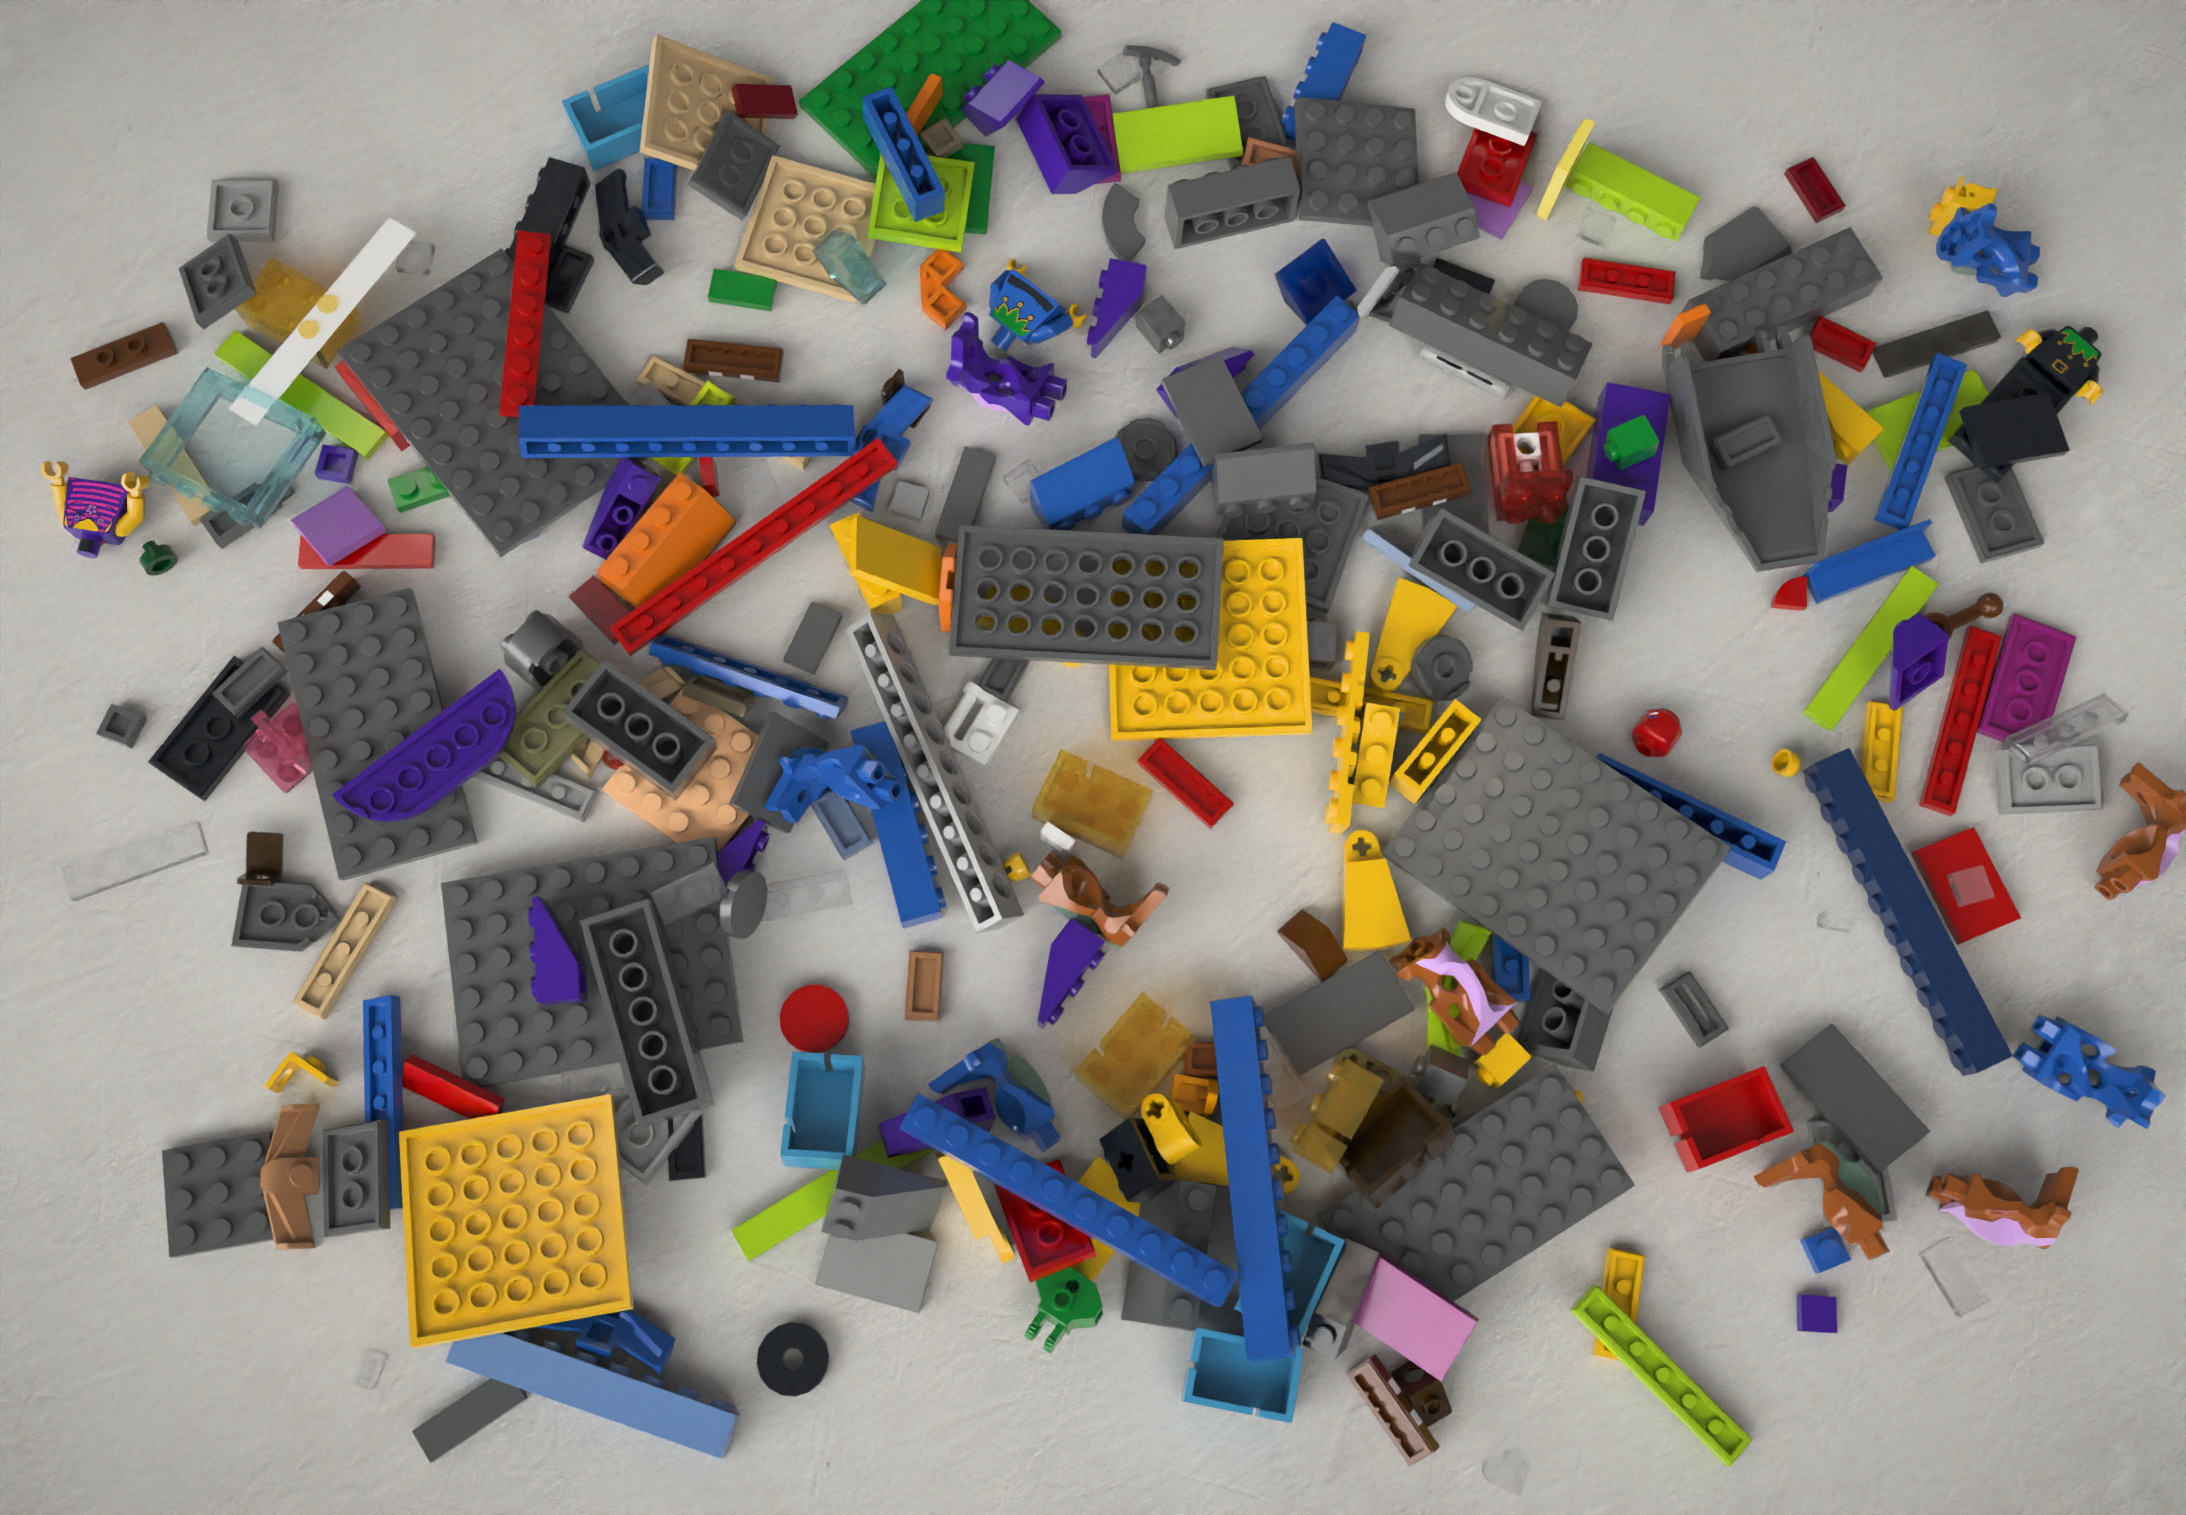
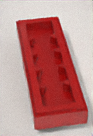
[1137,738,1234,830]

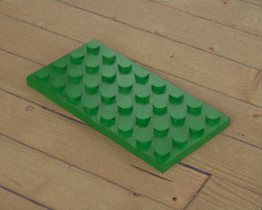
[799,0,1062,179]

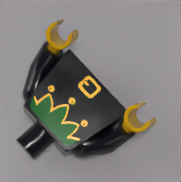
[2015,326,2104,405]

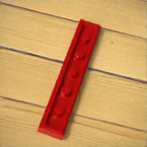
[1919,626,2002,817]

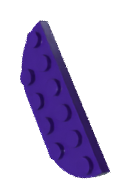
[332,668,516,822]

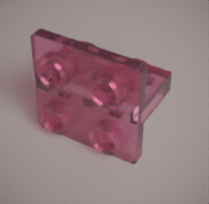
[242,702,313,793]

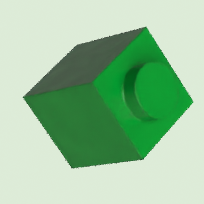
[1604,415,1660,471]

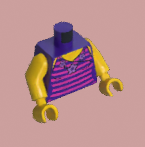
[41,461,150,558]

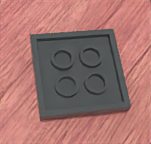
[162,1131,274,1258]

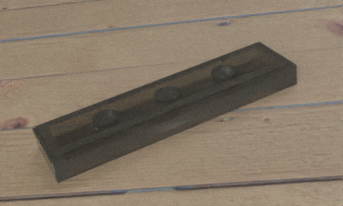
[1872,310,2001,379]

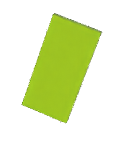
[1112,95,1243,174]
[1866,369,1988,471]

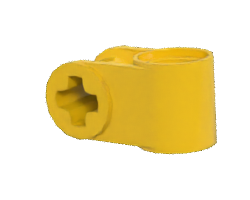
[1141,1094,1201,1165]

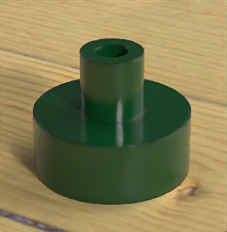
[139,541,178,576]

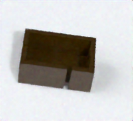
[1323,1076,1456,1209]

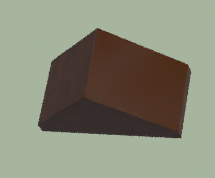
[1277,909,1348,982]

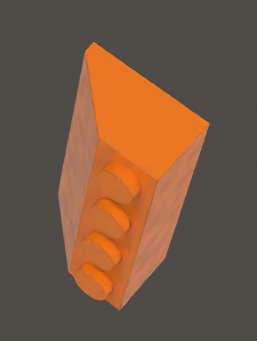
[596,472,736,608]

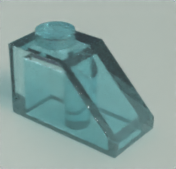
[812,230,887,305]

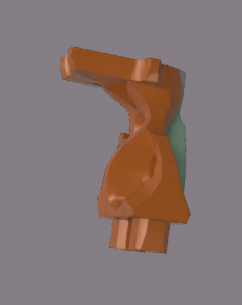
[1030,850,1169,950]
[1754,1139,1890,1260]

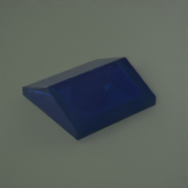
[1274,238,1357,326]

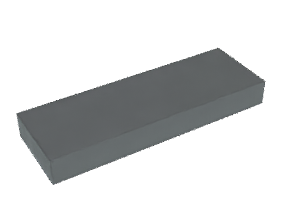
[935,447,996,544]
[412,1378,528,1463]

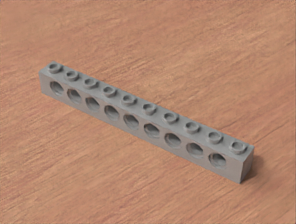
[846,613,1024,933]

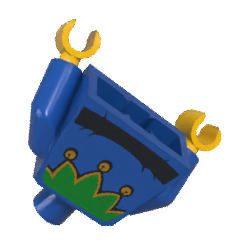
[989,259,1087,352]

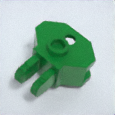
[1024,1267,1103,1353]

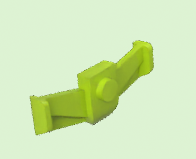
[1424,920,1491,1057]

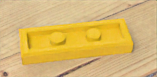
[1860,701,1903,803]
[1592,1248,1645,1361]

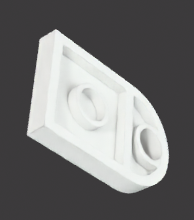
[1445,77,1543,146]

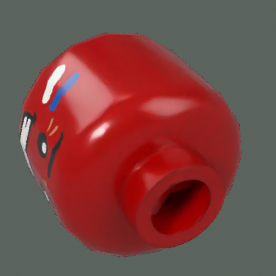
[1631,708,1682,757]

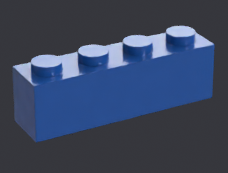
[1282,22,1366,142]
[863,86,945,222]

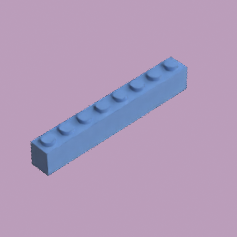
[445,1330,740,1459]

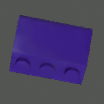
[1016,94,1118,194]

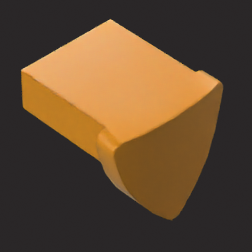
[1170,1074,1218,1119]

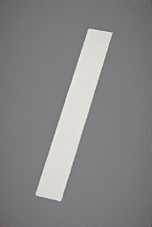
[228,217,416,425]

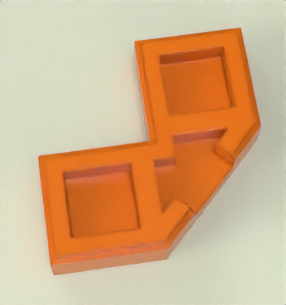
[920,249,967,331]
[939,544,958,632]

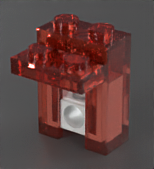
[1487,421,1574,524]

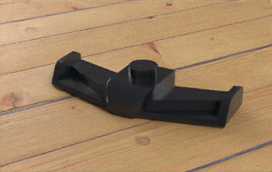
[595,168,664,285]
[1317,433,1451,490]

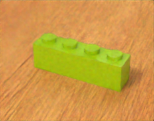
[1566,142,1701,242]

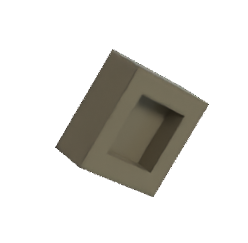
[920,118,963,158]

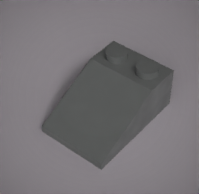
[821,1155,948,1241]

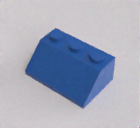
[1030,437,1135,531]

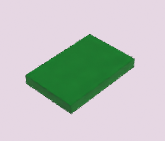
[947,143,995,235]

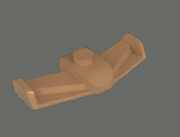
[260,1104,320,1250]

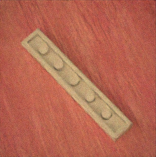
[636,355,812,470]

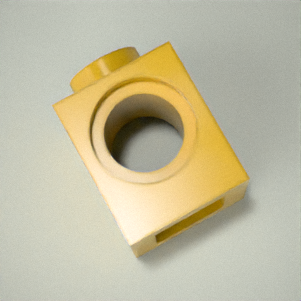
[1471,1033,1531,1089]

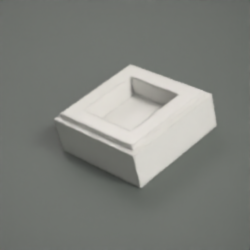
[1041,821,1076,857]

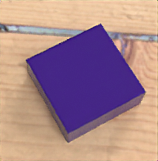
[315,444,358,484]
[1796,1295,1837,1333]

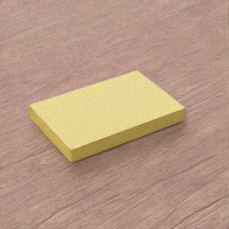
[1537,118,1595,220]

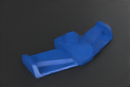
[850,384,933,513]
[530,1309,676,1375]

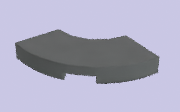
[1102,183,1146,262]

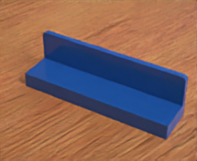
[1803,519,1936,604]

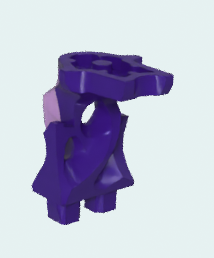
[946,311,1067,426]

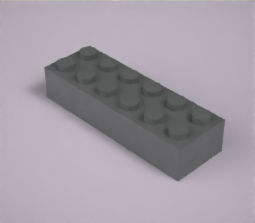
[1681,227,1883,362]
[1388,263,1593,407]
[580,899,715,1127]

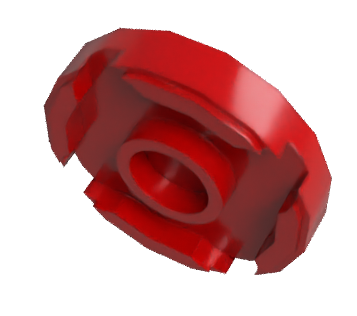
[779,984,849,1053]

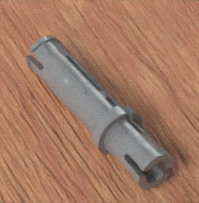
[1418,343,1511,400]

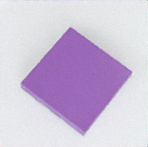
[1467,181,1533,240]
[291,486,386,567]

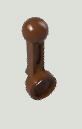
[1925,592,2004,640]

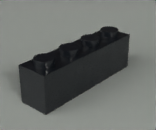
[504,157,591,275]

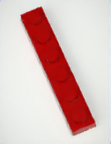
[499,230,551,418]

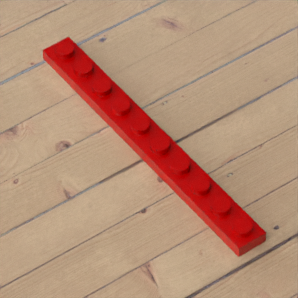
[609,438,898,657]

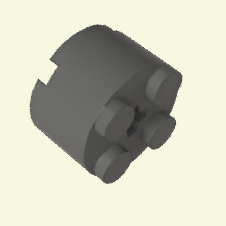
[501,610,583,691]

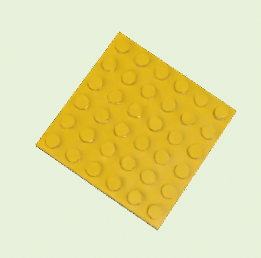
[1108,538,1312,742]
[399,1094,634,1349]

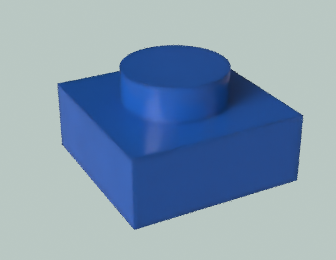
[1800,1227,1851,1274]

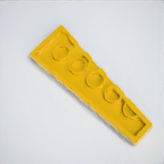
[1324,631,1370,834]

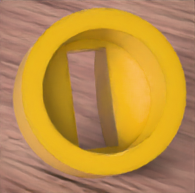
[1771,749,1801,777]
[1003,851,1031,881]

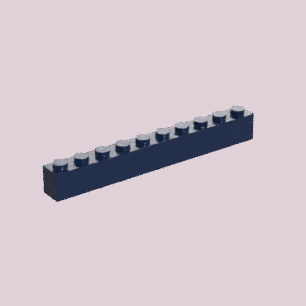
[1803,748,2013,1076]

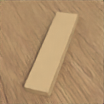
[128,405,221,526]
[292,882,398,1020]

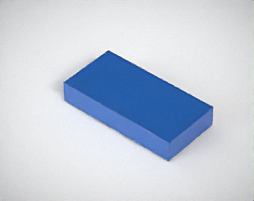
[642,158,678,220]

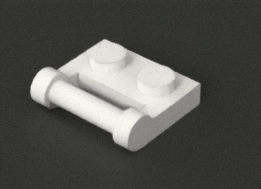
[943,682,1019,769]

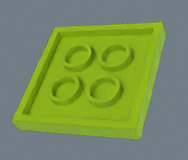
[868,153,975,253]

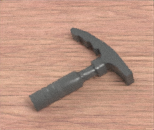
[1123,45,1181,108]

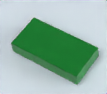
[708,269,777,312]

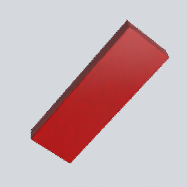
[1578,257,1676,305]
[402,1054,505,1119]

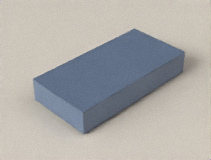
[810,790,873,861]

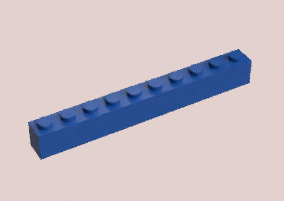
[1121,296,1360,535]
[519,404,855,458]
[1210,996,1301,1362]
[900,1093,1239,1307]

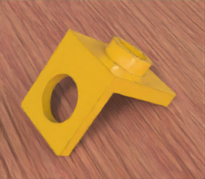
[264,1051,339,1093]

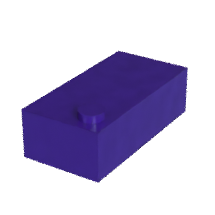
[1586,382,1671,526]

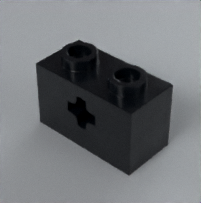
[1099,1117,1178,1202]

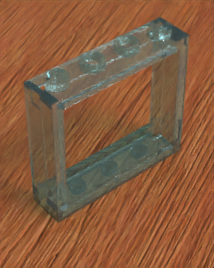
[139,367,327,528]

